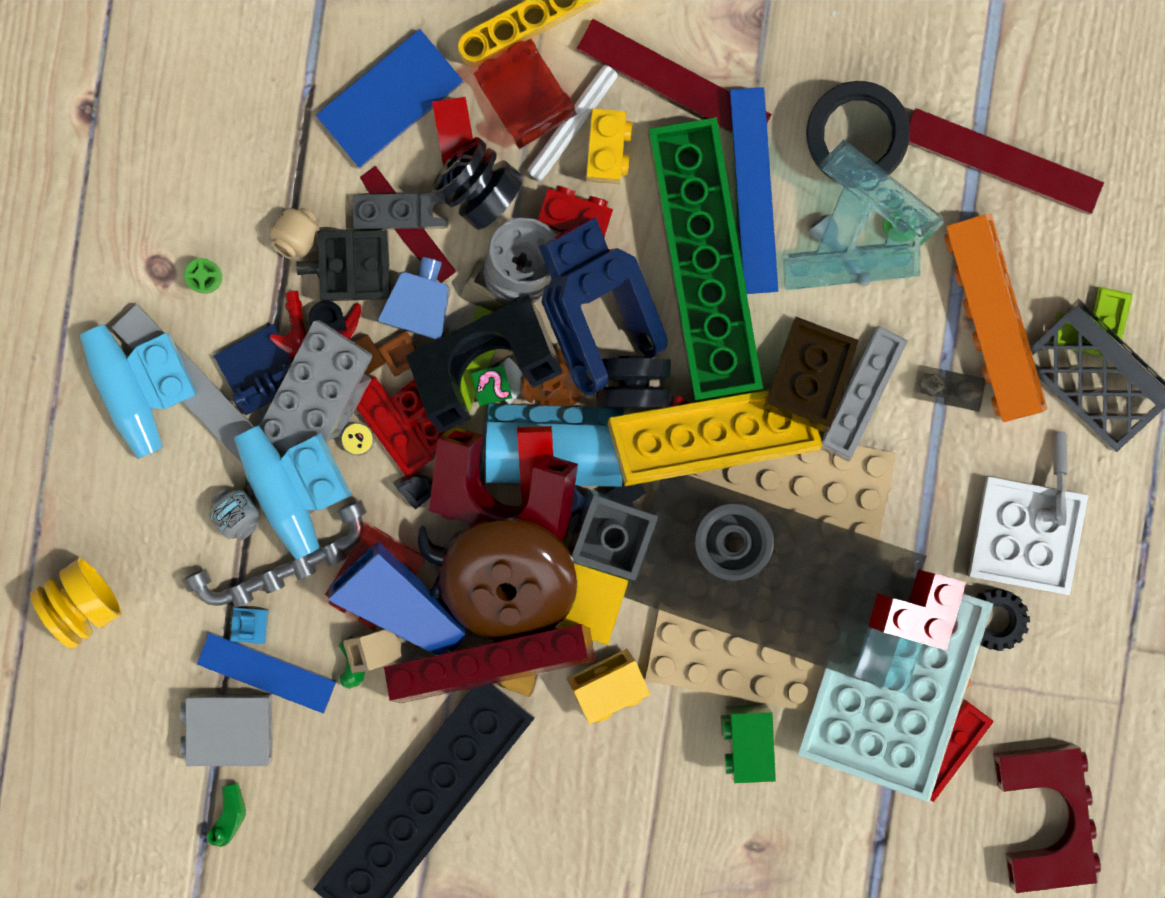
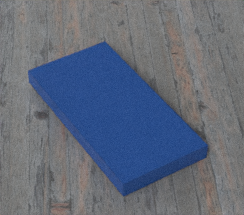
[316,29,464,169]

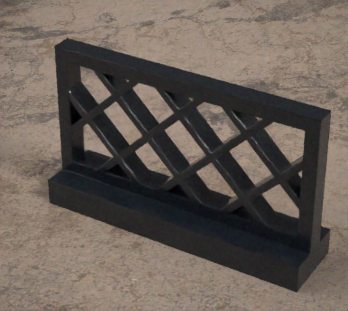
[1030,298,1165,452]

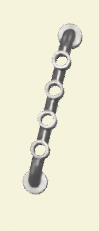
[182,500,367,608]

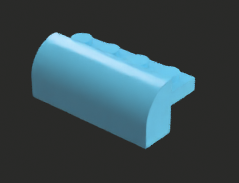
[486,404,624,487]

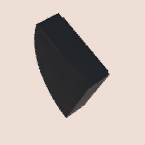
[393,474,433,510]

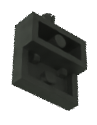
[296,230,391,301]

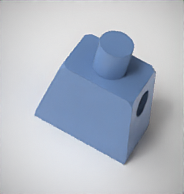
[378,257,450,340]

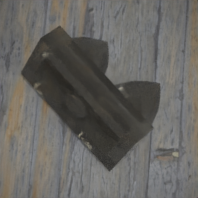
[912,365,986,412]

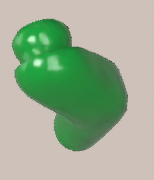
[207,782,246,847]

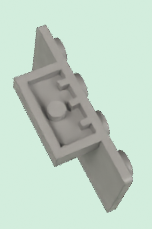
[260,320,372,453]

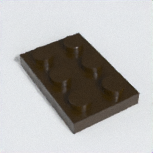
[763,316,859,432]

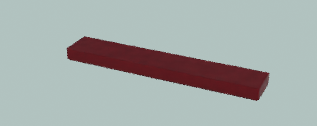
[577,19,772,133]
[909,108,1104,215]

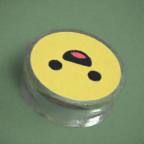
[340,422,375,456]

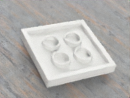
[968,476,1088,595]

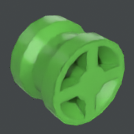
[184,258,222,294]

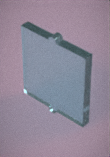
[853,628,922,694]

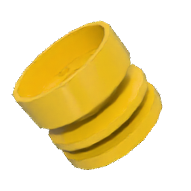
[30,557,122,649]

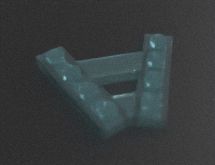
[783,139,945,290]

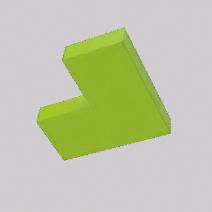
[1050,287,1133,358]

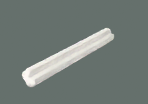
[527,65,618,181]

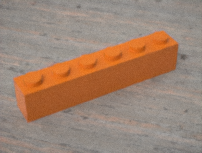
[944,214,1048,423]

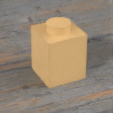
[343,628,403,673]

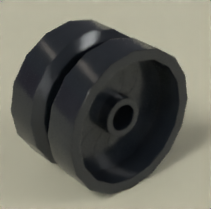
[596,356,671,408]

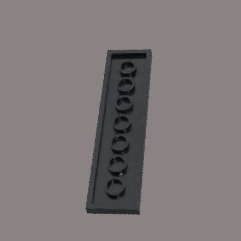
[313,684,535,898]

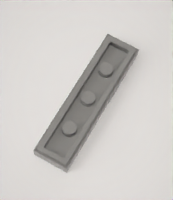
[821,326,908,461]

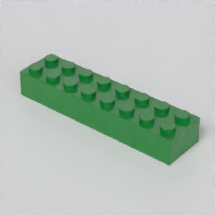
[647,117,763,401]

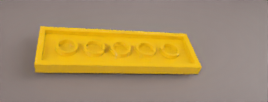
[607,390,822,486]

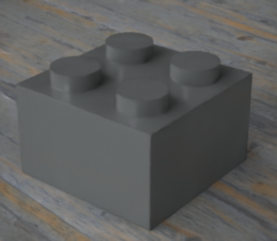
[568,489,658,581]

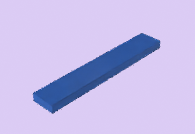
[729,87,779,294]

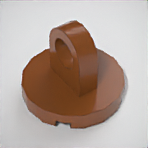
[520,342,586,407]

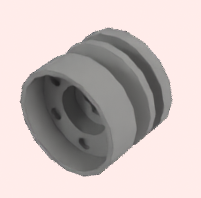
[483,217,556,304]

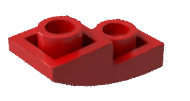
[432,97,473,166]
[390,380,444,455]

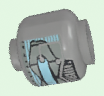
[209,489,260,540]

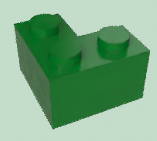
[720,704,776,784]

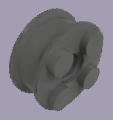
[695,504,774,581]

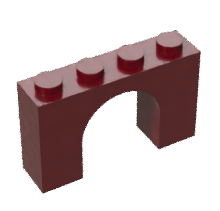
[429,427,578,541]
[993,743,1101,893]

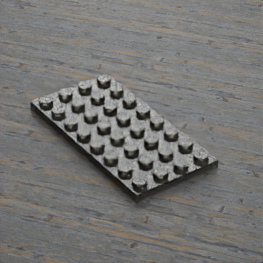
[624,475,927,687]

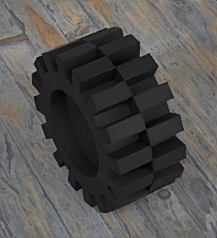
[975,588,1030,651]

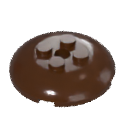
[440,517,578,642]

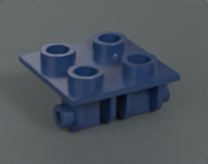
[214,324,293,415]

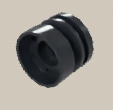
[432,137,523,230]

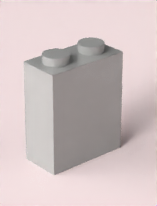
[180,694,272,766]

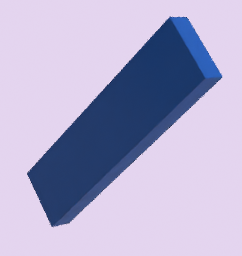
[197,632,337,714]

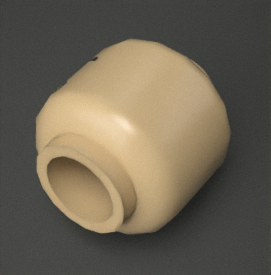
[269,207,320,259]

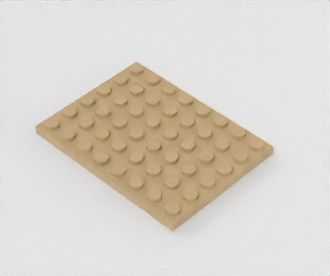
[645,446,896,713]

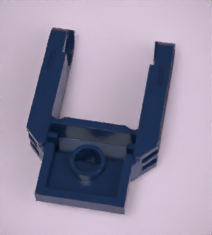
[539,218,668,395]

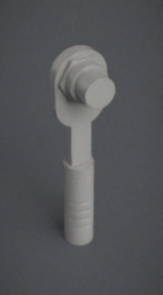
[1042,432,1067,526]

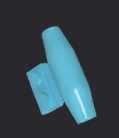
[79,324,198,459]
[234,425,352,560]

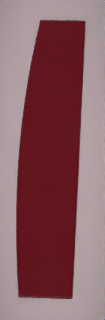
[360,166,456,283]

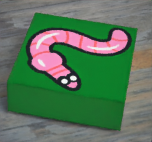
[471,365,512,406]

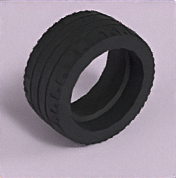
[806,81,910,186]

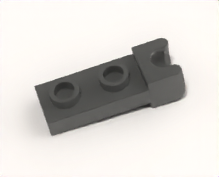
[353,192,449,230]

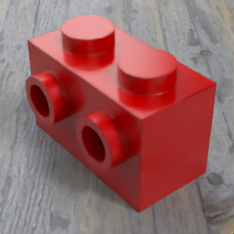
[538,186,613,239]

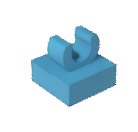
[230,607,269,644]

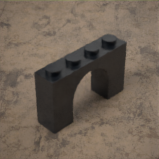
[406,295,563,434]

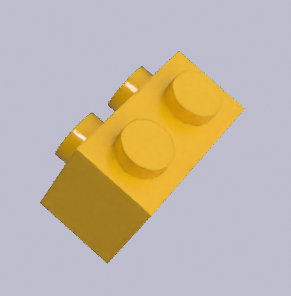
[586,108,632,184]
[566,649,651,725]

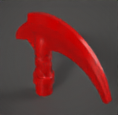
[270,291,361,360]

